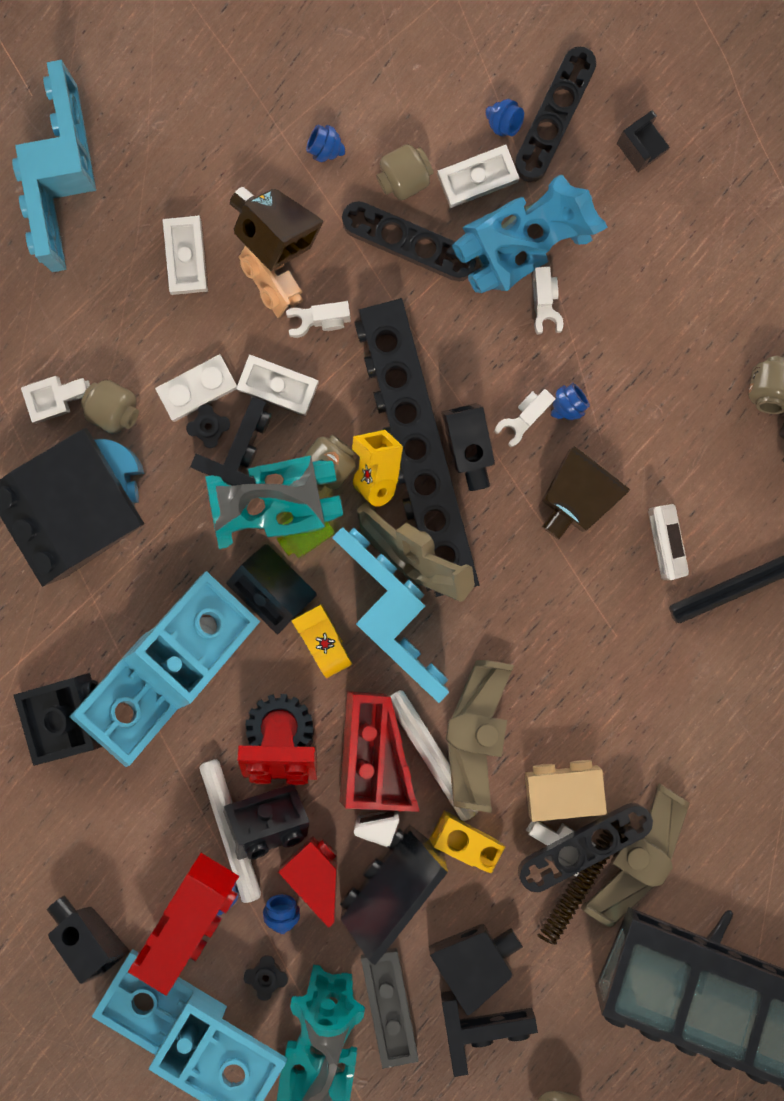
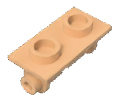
[239,245,303,318]

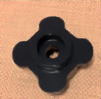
[186,404,230,448]
[244,955,288,1001]

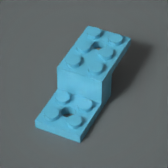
[12,60,96,272]
[332,527,449,703]
[70,571,260,767]
[92,949,287,1101]

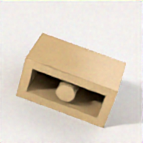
[525,760,607,822]

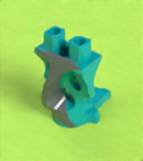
[205,456,343,549]
[277,964,365,1101]

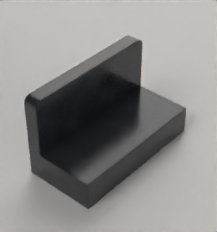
[226,544,317,635]

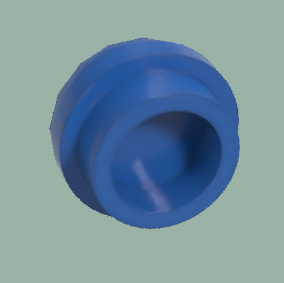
[485,99,524,137]
[306,124,345,162]
[551,383,590,420]
[263,894,300,934]

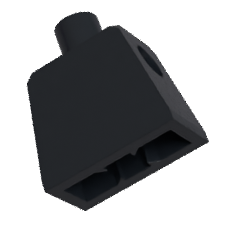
[441,403,495,491]
[47,896,130,984]
[429,924,523,1016]

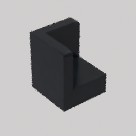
[617,110,670,172]

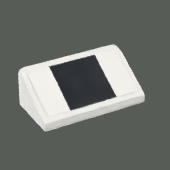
[648,504,689,580]
[354,810,399,847]

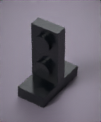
[190,396,272,486]
[441,991,538,1077]

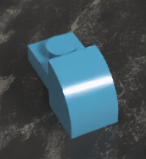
[94,439,144,505]

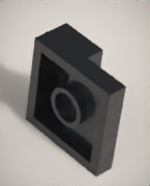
[13,673,103,766]

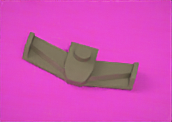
[357,501,475,602]
[446,660,514,813]
[581,783,690,927]

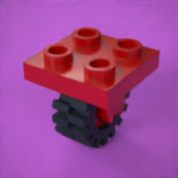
[237,694,317,785]

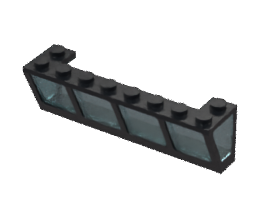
[595,907,784,1091]

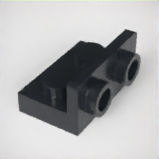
[223,784,310,860]

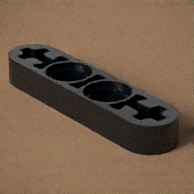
[514,46,596,182]
[342,201,476,281]
[518,803,653,892]

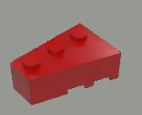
[339,691,420,812]
[128,853,239,996]

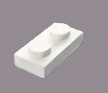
[437,145,520,208]
[163,216,208,295]
[155,354,237,422]
[236,354,319,416]

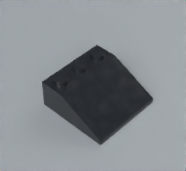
[0,428,144,587]
[340,824,448,965]

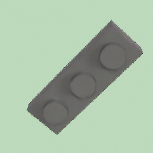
[361,948,419,1069]

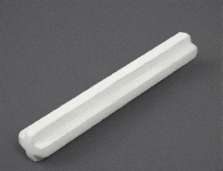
[390,690,478,821]
[199,759,261,903]

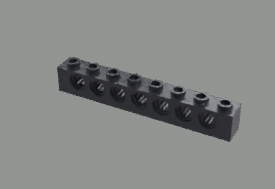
[354,298,480,597]

